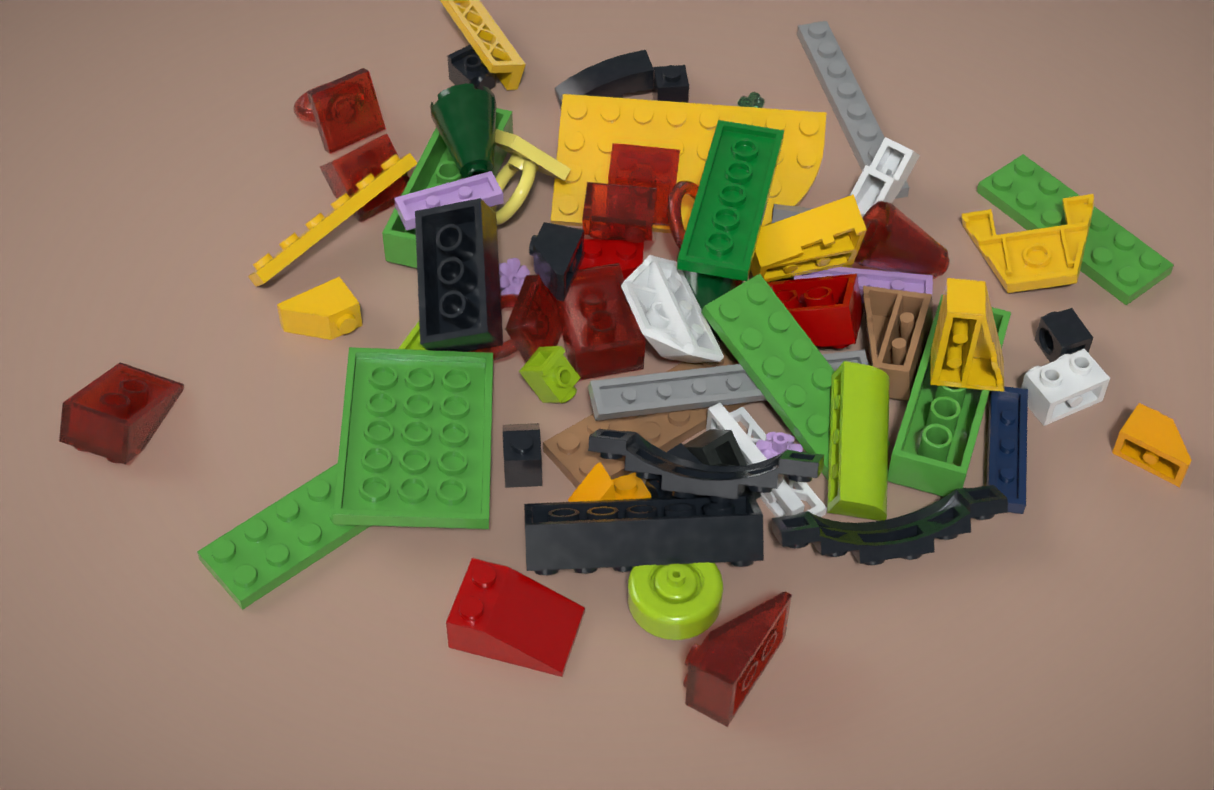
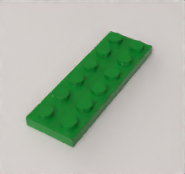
[677,120,784,281]

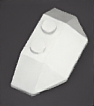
[621,255,724,363]

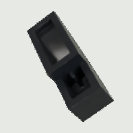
[555,49,654,110]

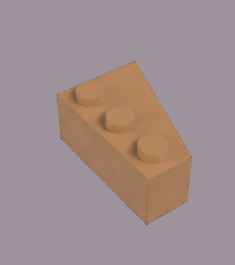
[863,286,933,401]

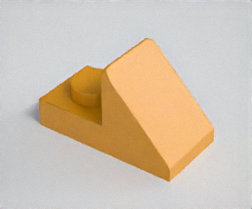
[568,462,651,502]

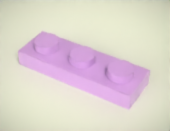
[394,171,504,230]

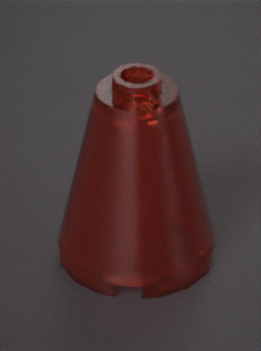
[854,201,950,279]

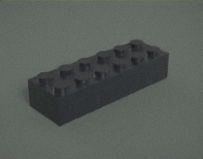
[524,494,764,575]

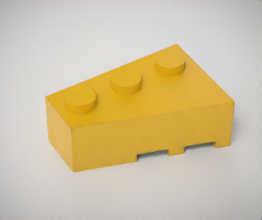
[751,194,867,282]
[930,278,1004,392]

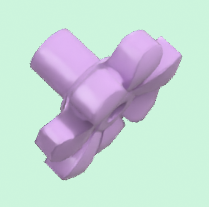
[499,258,530,302]
[756,432,803,459]

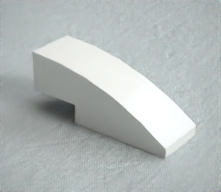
[850,137,920,216]

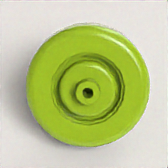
[628,562,723,640]

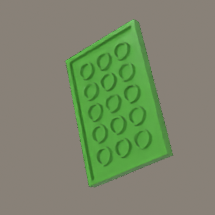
[333,347,493,529]

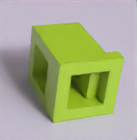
[519,346,581,403]

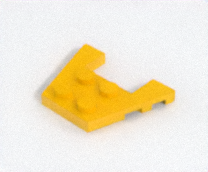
[961,194,1094,293]

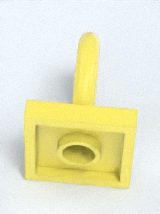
[490,129,571,225]

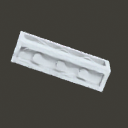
[706,403,827,517]

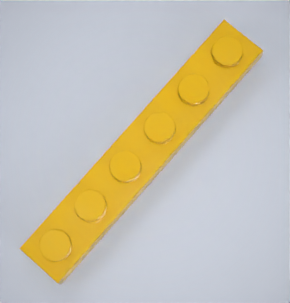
[248,153,418,287]

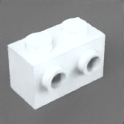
[1021,349,1110,426]

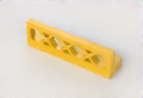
[440,0,526,90]

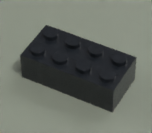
[415,198,503,352]

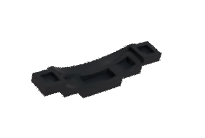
[588,429,824,503]
[772,485,1008,565]

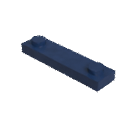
[986,386,1028,514]

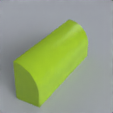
[827,361,890,521]

